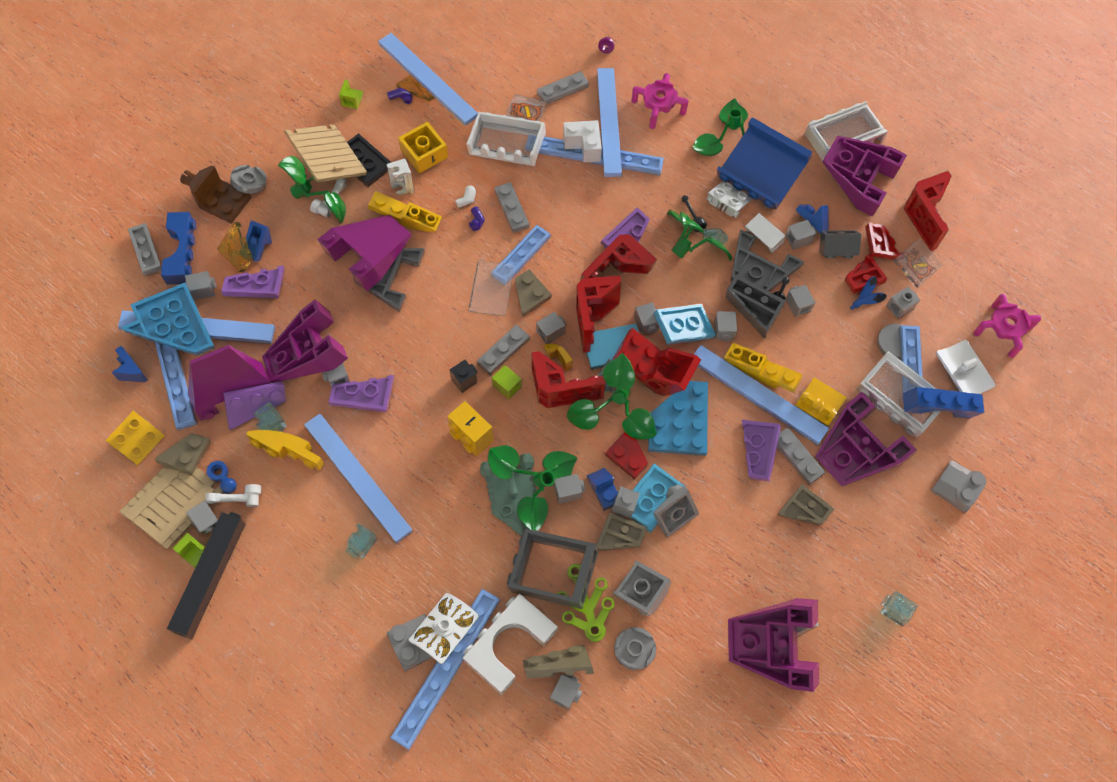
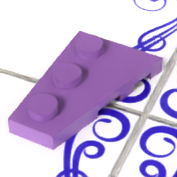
[601,208,650,248]
[221,265,285,298]
[329,375,394,413]
[742,420,781,482]

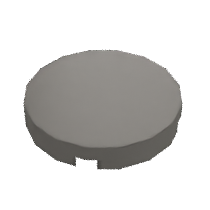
[230,165,267,194]
[877,324,902,360]
[614,627,656,671]

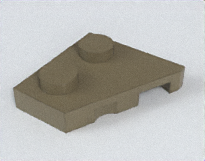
[515,269,552,317]
[155,433,211,475]
[778,484,834,525]
[597,513,647,551]

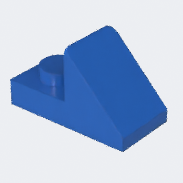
[796,204,829,234]
[241,220,272,261]
[112,346,148,382]
[587,468,618,511]

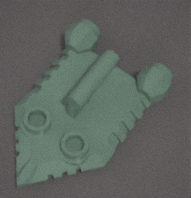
[480,453,538,536]

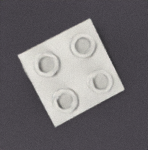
[707,181,752,218]

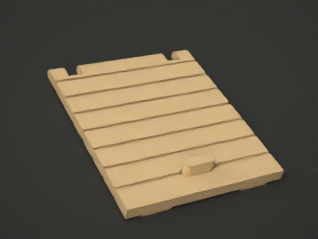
[284,125,367,182]
[120,466,223,550]

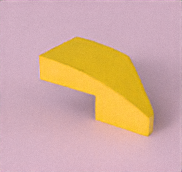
[543,343,573,371]

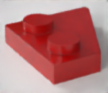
[865,223,904,261]
[845,254,887,294]
[605,432,648,480]

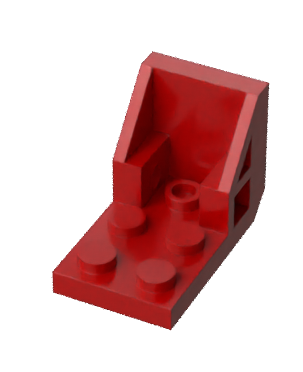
[904,171,952,251]
[580,234,657,281]
[576,275,621,353]
[612,328,701,396]
[531,351,606,408]

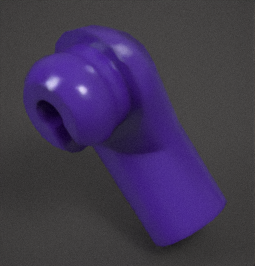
[387,88,413,104]
[469,206,485,231]

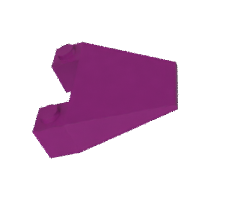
[822,135,907,217]
[317,215,412,291]
[262,299,348,383]
[188,345,271,421]
[815,392,917,486]
[728,598,819,692]

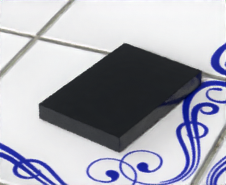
[347,133,392,187]

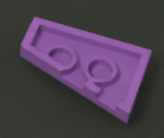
[223,381,286,430]

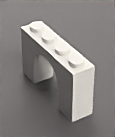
[463,594,558,696]

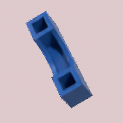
[161,212,196,285]
[903,387,985,419]

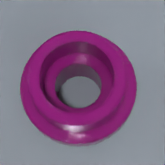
[598,37,615,54]

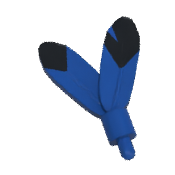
[850,276,887,310]

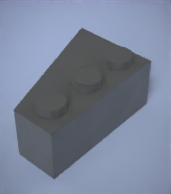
[726,274,786,338]

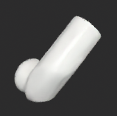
[455,186,476,208]

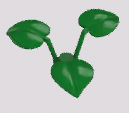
[692,98,748,156]
[278,156,346,224]
[667,210,732,261]
[567,353,657,440]
[488,445,577,531]

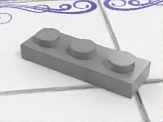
[537,71,589,105]
[494,182,530,233]
[128,223,162,276]
[477,324,530,376]
[777,427,825,485]

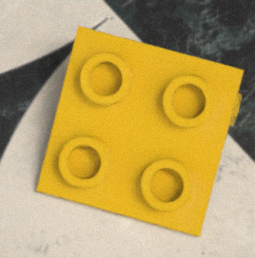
[795,377,847,426]
[105,410,165,466]

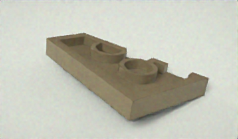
[522,645,594,679]

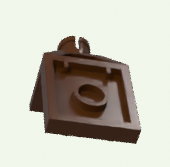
[180,166,252,224]

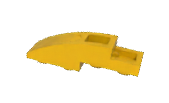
[368,191,442,233]
[724,343,802,393]
[246,430,324,470]

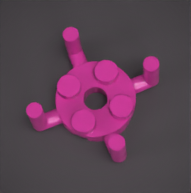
[631,73,689,129]
[973,294,1041,358]

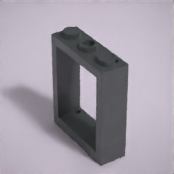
[507,529,599,609]

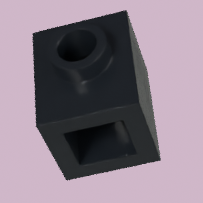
[449,360,478,393]

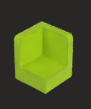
[339,80,363,109]
[492,365,522,399]
[172,533,205,568]

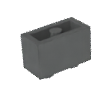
[819,230,862,258]

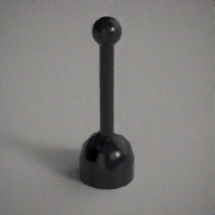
[682,195,707,232]
[773,277,790,300]

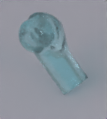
[703,228,728,244]

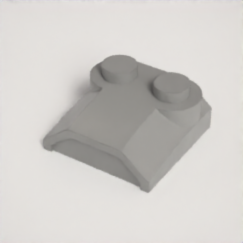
[931,460,987,513]
[653,485,699,537]
[613,561,671,616]
[386,614,432,672]

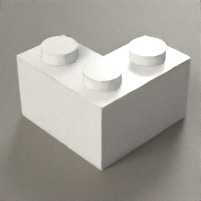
[563,120,602,163]

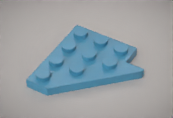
[122,283,215,356]
[648,381,708,456]

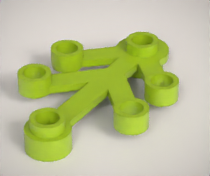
[557,564,615,642]

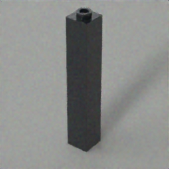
[167,512,246,640]

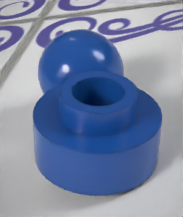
[207,461,237,494]

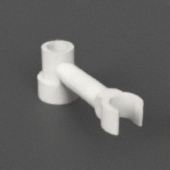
[310,178,347,218]
[205,484,261,507]

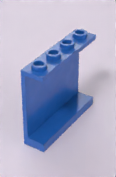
[717,117,812,209]

